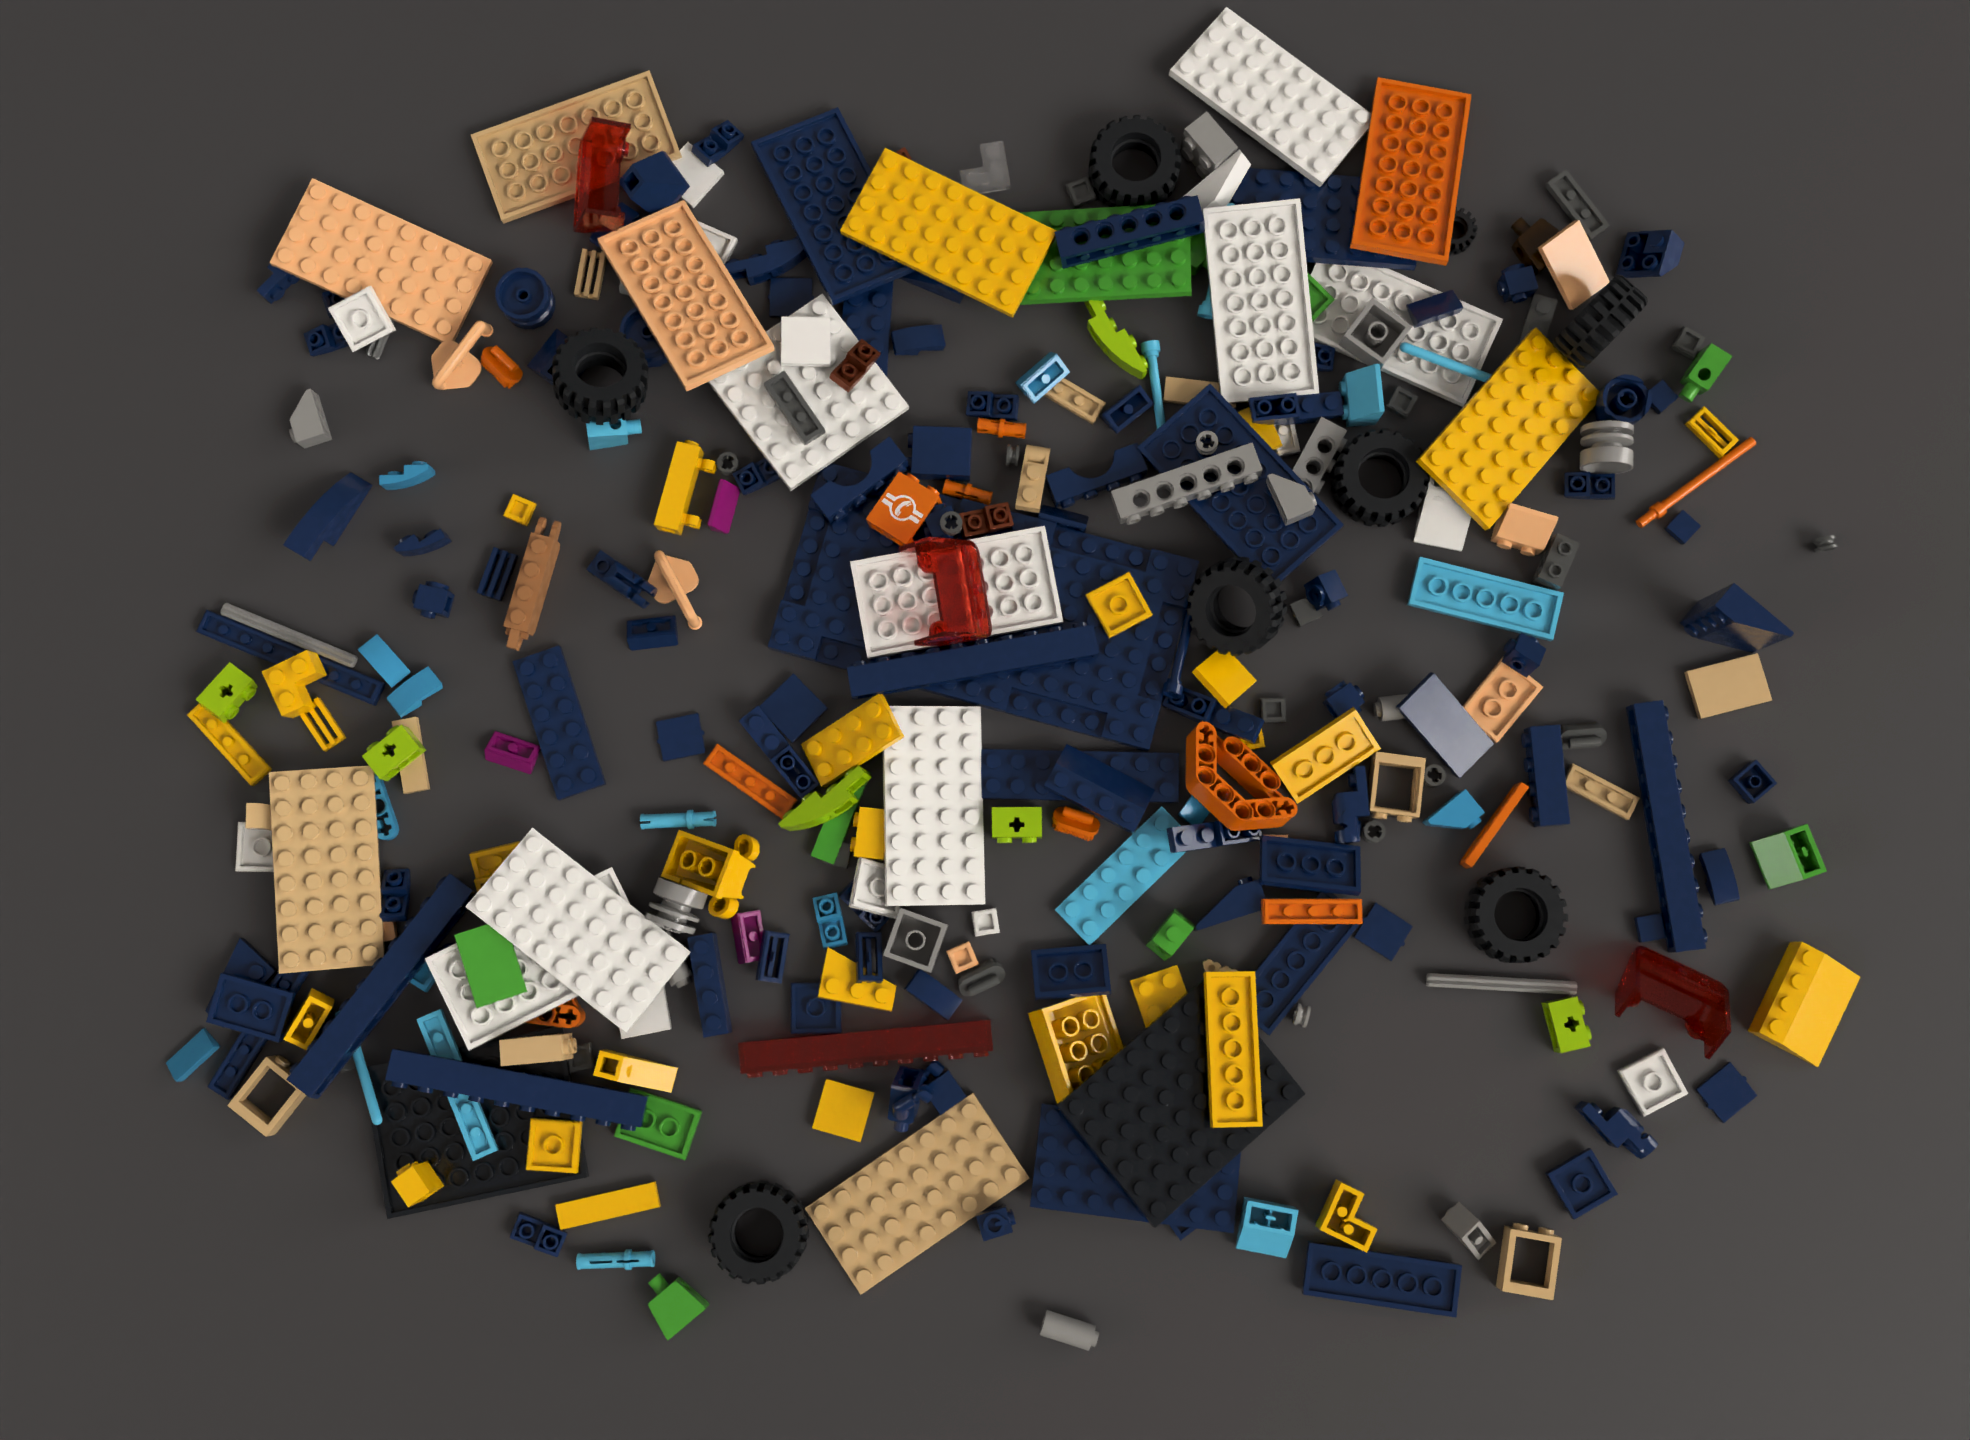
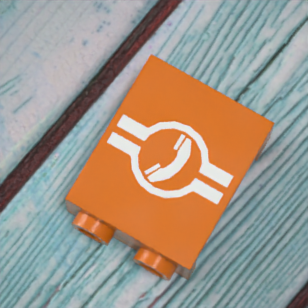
[866,471,942,551]

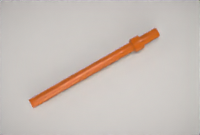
[1635,437,1756,528]

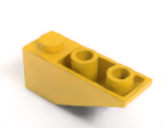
[593,1049,678,1093]

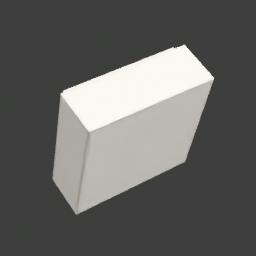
[971,908,1000,937]

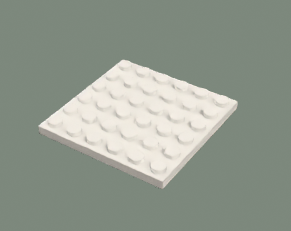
[708,294,909,491]

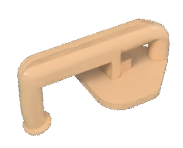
[431,320,493,390]
[648,550,702,630]

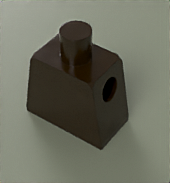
[1511,217,1560,277]

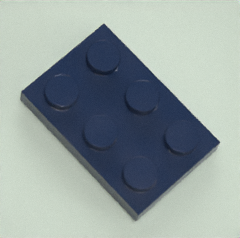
[1031,944,1111,1001]
[206,972,296,1043]

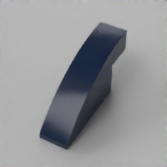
[283,473,373,561]

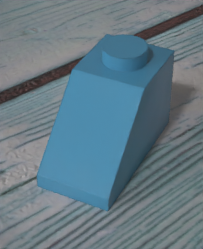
[1422,789,1485,830]

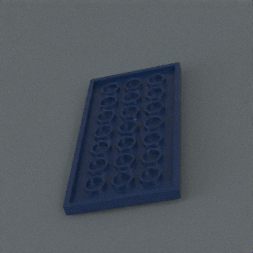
[751,107,916,306]
[1229,168,1416,270]
[1137,384,1344,581]
[1030,1104,1241,1233]

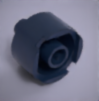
[1594,374,1652,425]

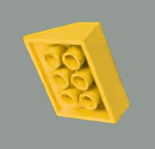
[1748,942,1860,1067]
[1028,995,1123,1104]

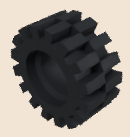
[1449,207,1478,255]

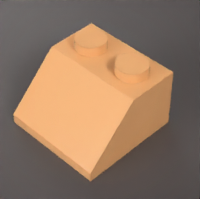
[1490,503,1559,556]

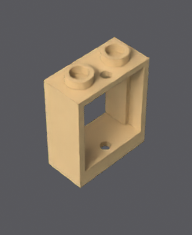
[1368,752,1426,823]
[499,1033,577,1066]
[227,1055,306,1137]
[1496,1222,1562,1300]

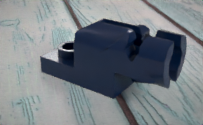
[586,550,658,609]
[1331,766,1370,844]
[1574,1101,1658,1159]

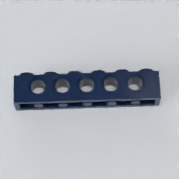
[1054,195,1205,269]

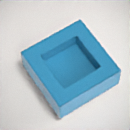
[410,962,435,992]

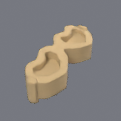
[1202,959,1237,972]

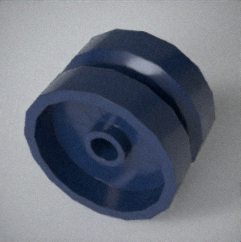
[495,268,556,329]
[620,307,668,368]

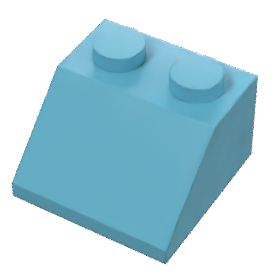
[1339,364,1385,427]

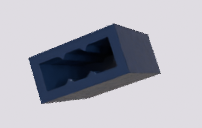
[907,426,972,482]

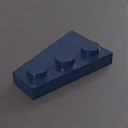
[205,938,278,1028]

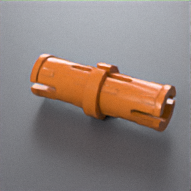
[977,417,1027,439]
[942,479,993,505]

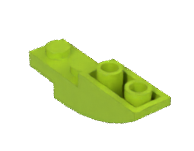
[1084,300,1148,379]
[778,765,872,831]

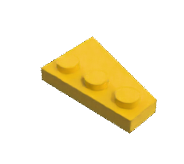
[817,947,897,1012]

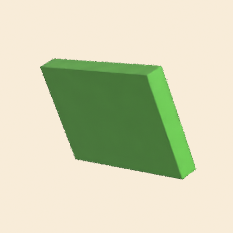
[454,924,528,1009]
[614,1087,702,1160]

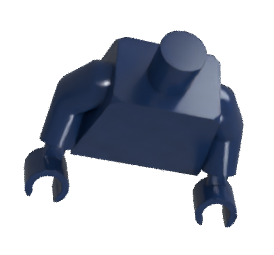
[888,1060,945,1132]

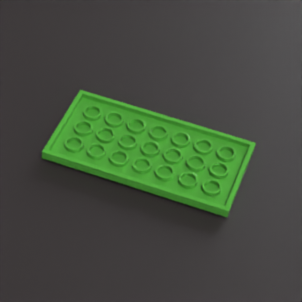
[1019,204,1192,305]

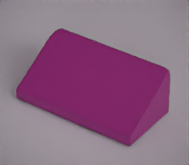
[707,479,740,534]
[484,731,541,774]
[731,910,768,964]

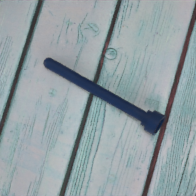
[1162,589,1193,699]

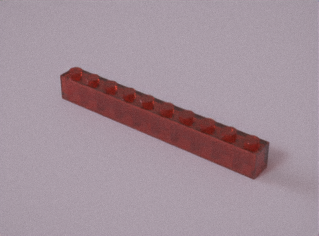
[738,1019,993,1078]

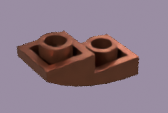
[829,339,881,393]
[959,502,1014,539]

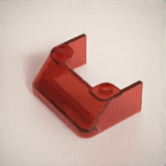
[573,117,631,233]
[899,537,992,646]
[1615,946,1731,1059]

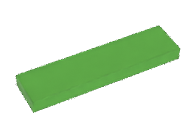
[811,771,871,865]

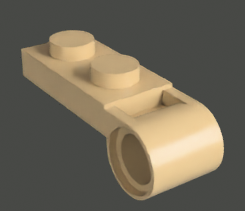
[1015,445,1051,513]

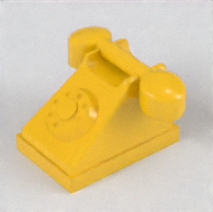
[661,830,760,919]

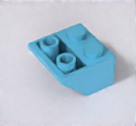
[1235,1197,1299,1258]

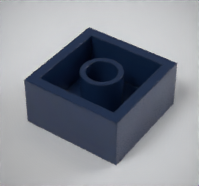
[1728,760,1777,804]
[928,1070,967,1115]

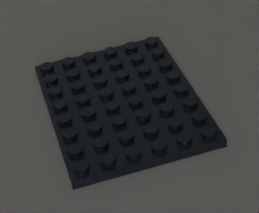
[1056,979,1306,1228]
[367,1027,589,1219]

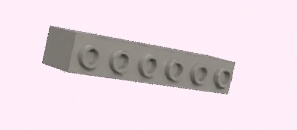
[1292,417,1347,494]
[1111,442,1263,525]

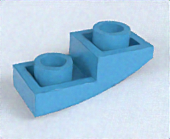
[379,461,435,490]
[357,634,411,688]
[387,666,443,718]
[812,892,849,950]

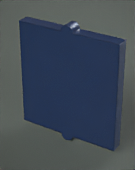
[767,278,814,317]
[656,713,706,762]
[1354,903,1413,961]
[1695,1062,1758,1123]

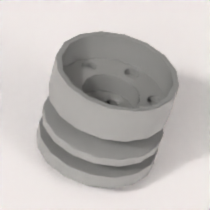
[1580,420,1634,474]
[645,877,708,935]

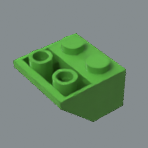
[1749,824,1827,889]

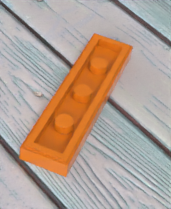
[703,744,798,820]
[1459,782,1529,869]
[1261,899,1363,924]

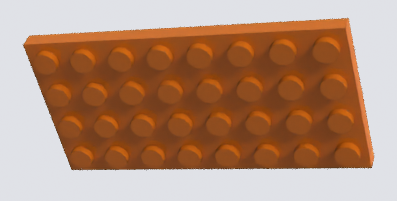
[1350,77,1472,266]

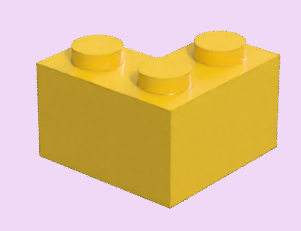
[262,650,327,718]
[1315,1179,1377,1253]

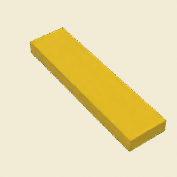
[187,704,272,786]
[555,1181,661,1230]

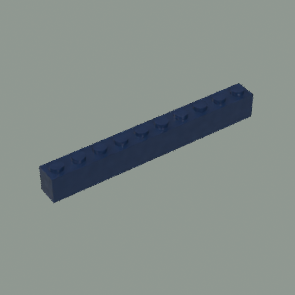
[847,622,1099,700]
[1626,700,1708,953]
[286,873,476,1099]
[385,1049,649,1131]

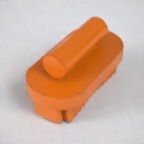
[480,345,523,389]
[1052,806,1100,841]

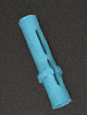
[640,810,717,830]
[576,1249,655,1270]

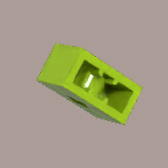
[195,662,258,723]
[362,725,426,781]
[992,807,1042,843]
[1541,996,1592,1053]

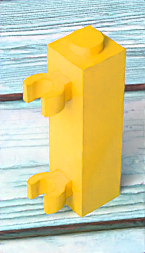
[654,440,717,535]

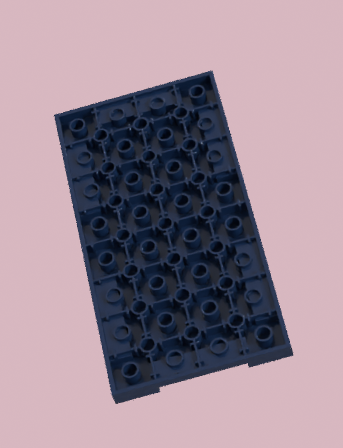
[768,463,1199,752]

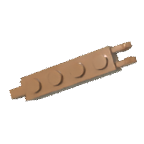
[503,517,561,651]

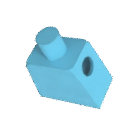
[586,418,642,450]

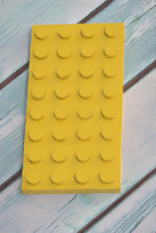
[840,148,1056,318]
[1416,327,1599,531]

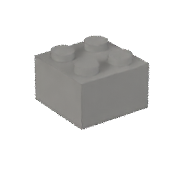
[1180,111,1238,179]
[1339,298,1412,370]
[883,908,948,973]

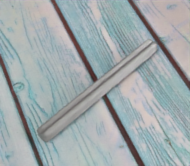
[220,603,358,668]
[1426,973,1577,995]

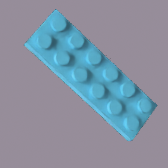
[1407,557,1564,641]
[1055,806,1185,945]

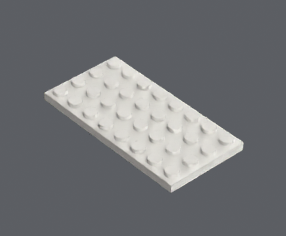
[1169,7,1371,187]
[1202,198,1319,404]
[1311,263,1503,407]
[850,526,1063,659]
[883,706,985,906]
[465,828,690,1033]
[425,867,630,1051]

